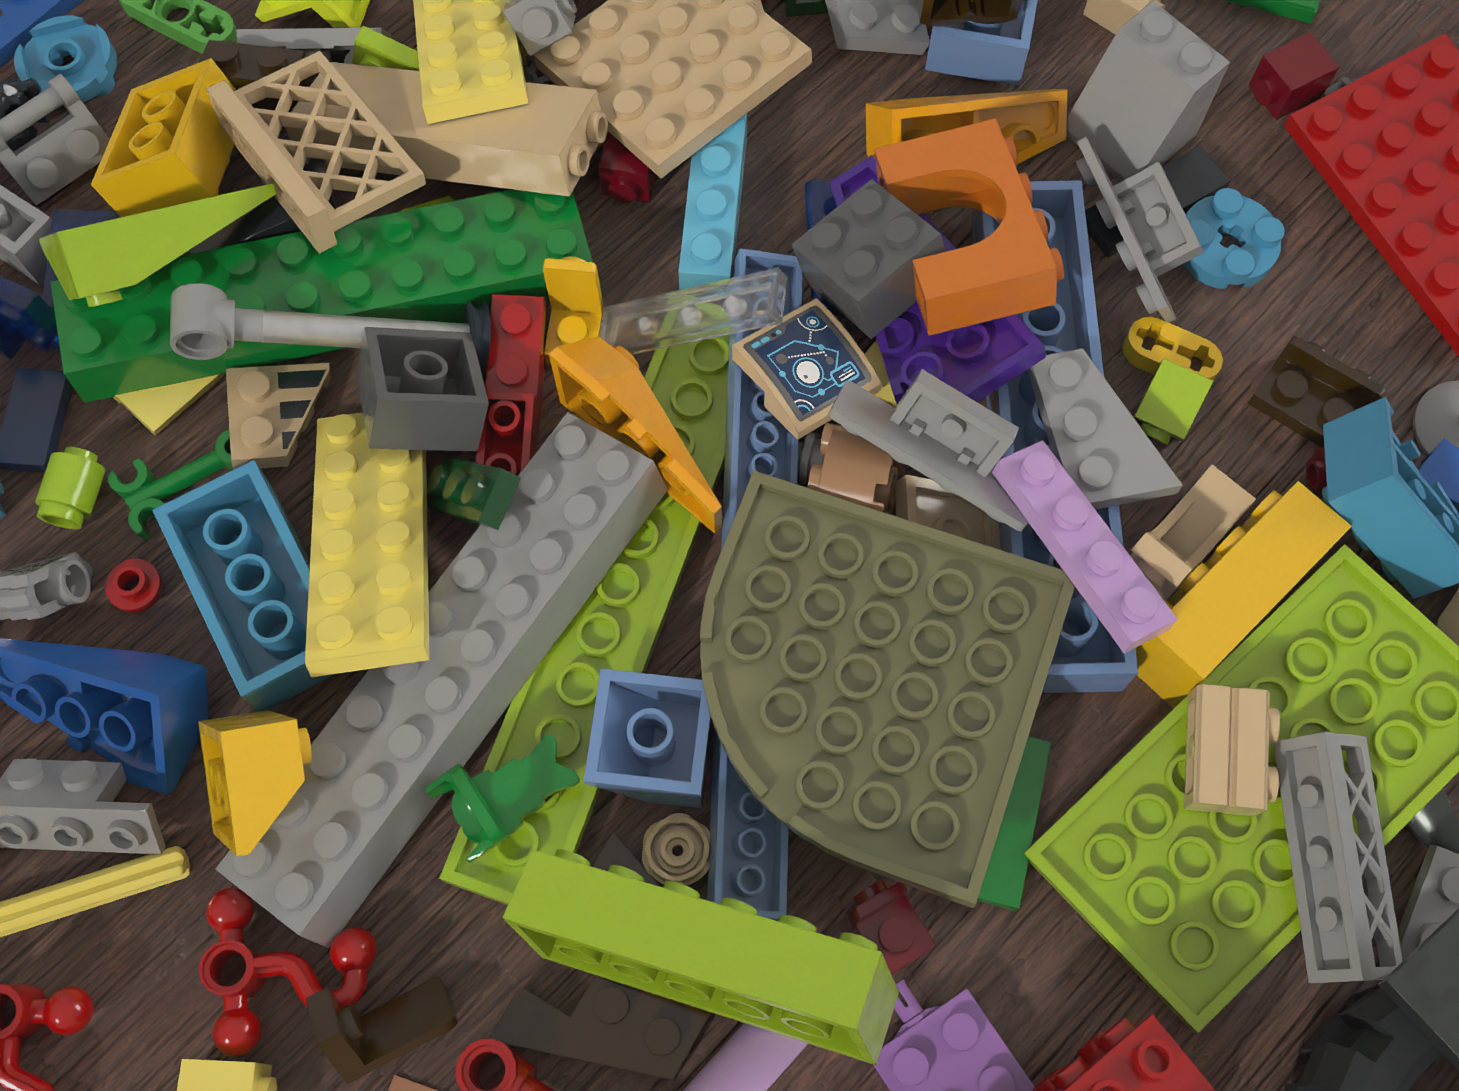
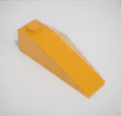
[866,89,1068,164]

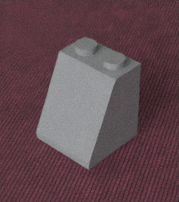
[1066,1,1230,182]

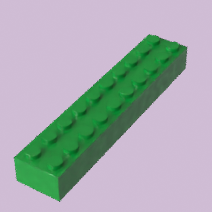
[50,189,593,403]

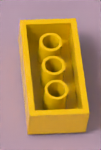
[1136,481,1352,709]

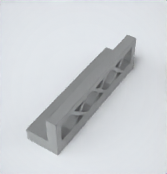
[1274,732,1403,983]

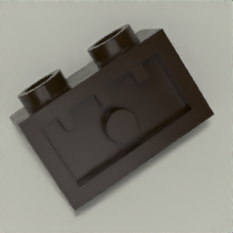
[1248,336,1387,447]

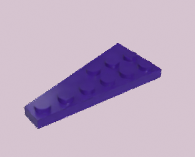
[830,156,1046,404]

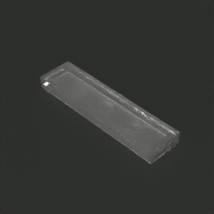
[599,267,788,354]

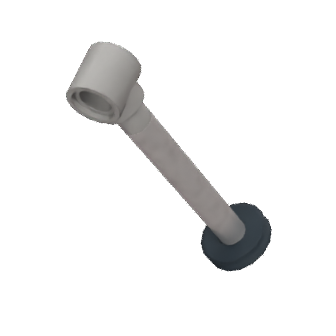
[170,283,491,378]

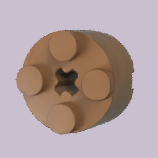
[808,423,902,515]

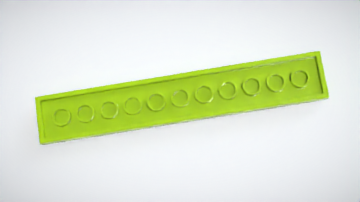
[439,295,731,905]

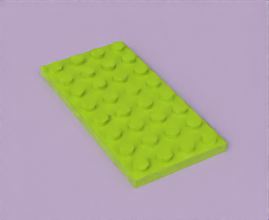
[1024,544,1459,1033]

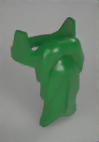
[425,734,580,863]

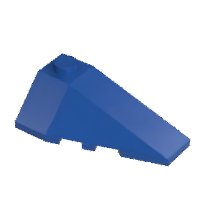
[0,638,209,795]

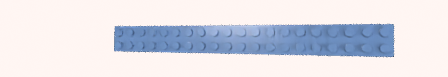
[707,248,802,922]

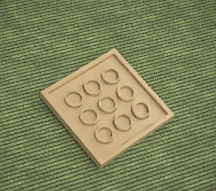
[533,0,812,178]

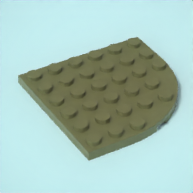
[700,470,1075,908]

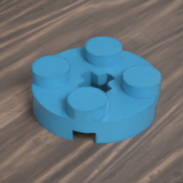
[14,15,117,109]
[1183,188,1284,289]

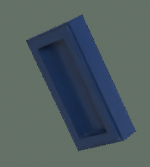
[0,368,73,473]

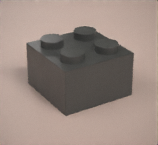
[791,179,946,339]
[357,327,489,451]

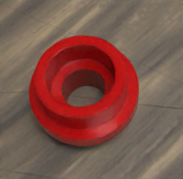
[105,559,162,612]

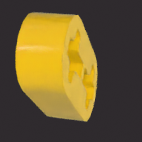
[1122,317,1223,380]

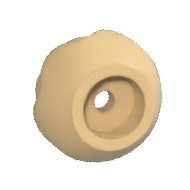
[642,813,710,886]

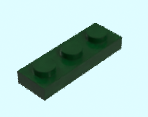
[427,457,521,530]

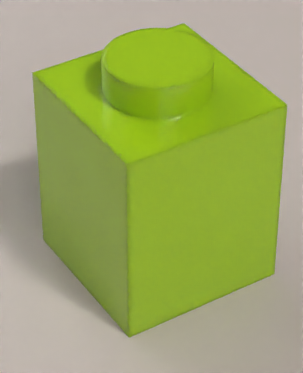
[1133,359,1213,445]

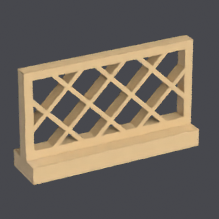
[206,51,426,253]

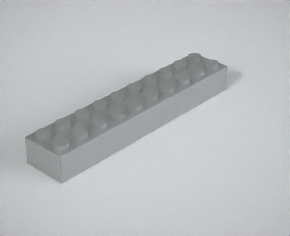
[216,412,668,948]

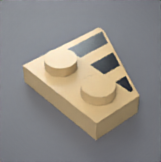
[226,363,331,470]

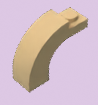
[1130,464,1257,601]

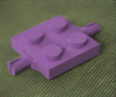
[873,979,1034,1091]

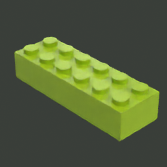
[502,849,899,1065]

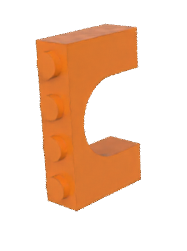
[874,118,1064,336]

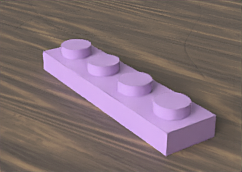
[992,440,1178,653]

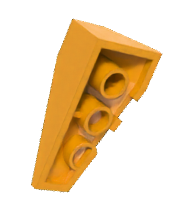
[549,336,722,534]

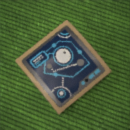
[732,298,882,440]

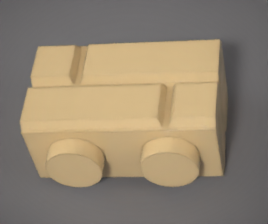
[1184,684,1280,816]

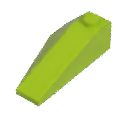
[39,183,277,307]

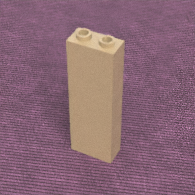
[285,62,608,196]

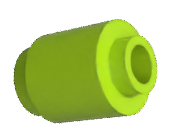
[35,447,106,530]

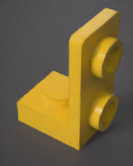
[543,257,605,364]

